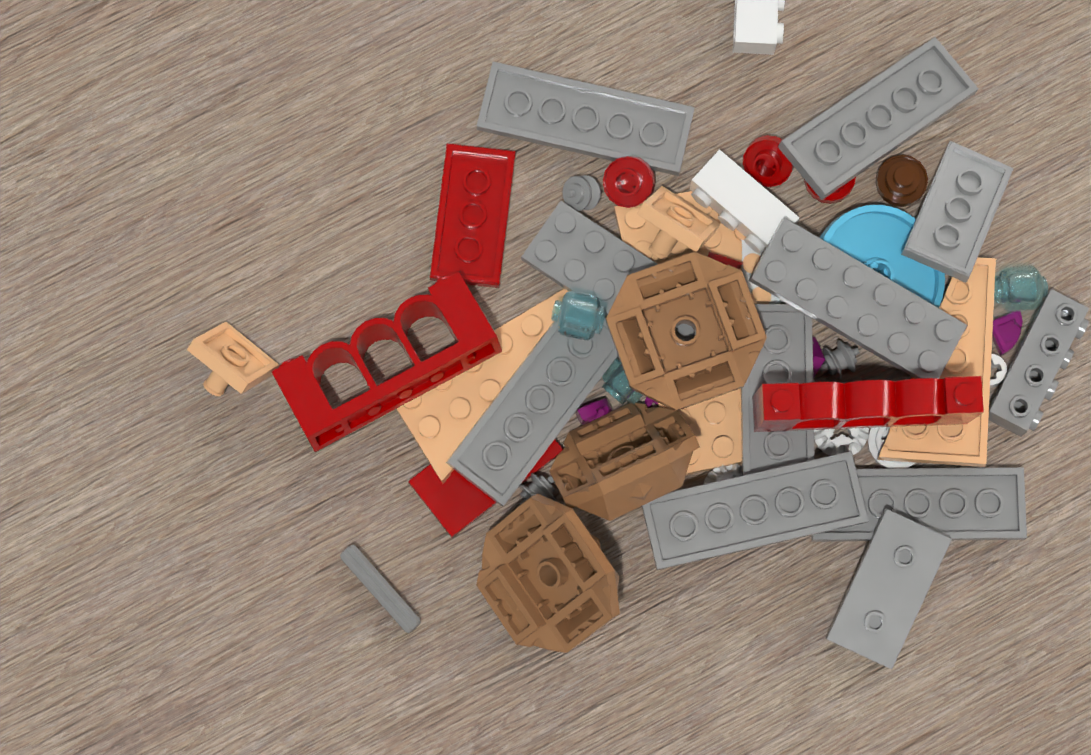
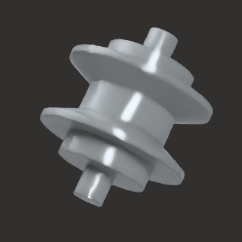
[562,175,601,211]
[820,340,860,380]
[519,473,556,505]

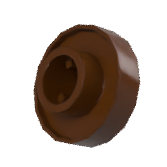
[875,155,928,207]

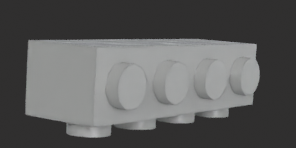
[988,289,1089,437]

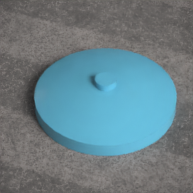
[820,205,945,308]

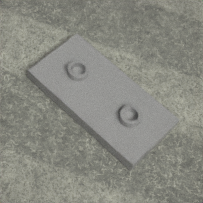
[901,141,1014,283]
[826,508,952,669]

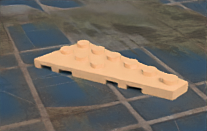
[878,257,996,467]
[396,289,574,484]

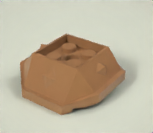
[606,251,767,411]
[549,402,700,521]
[476,494,620,653]

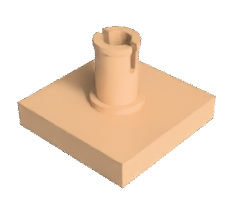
[637,186,721,260]
[187,322,279,396]

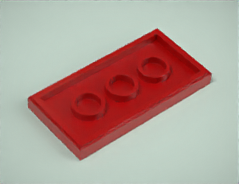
[430,144,515,288]
[408,439,563,538]

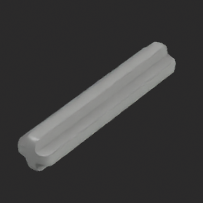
[340,544,421,633]

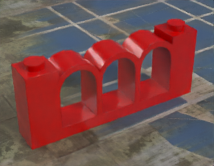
[271,271,502,452]
[752,376,984,432]

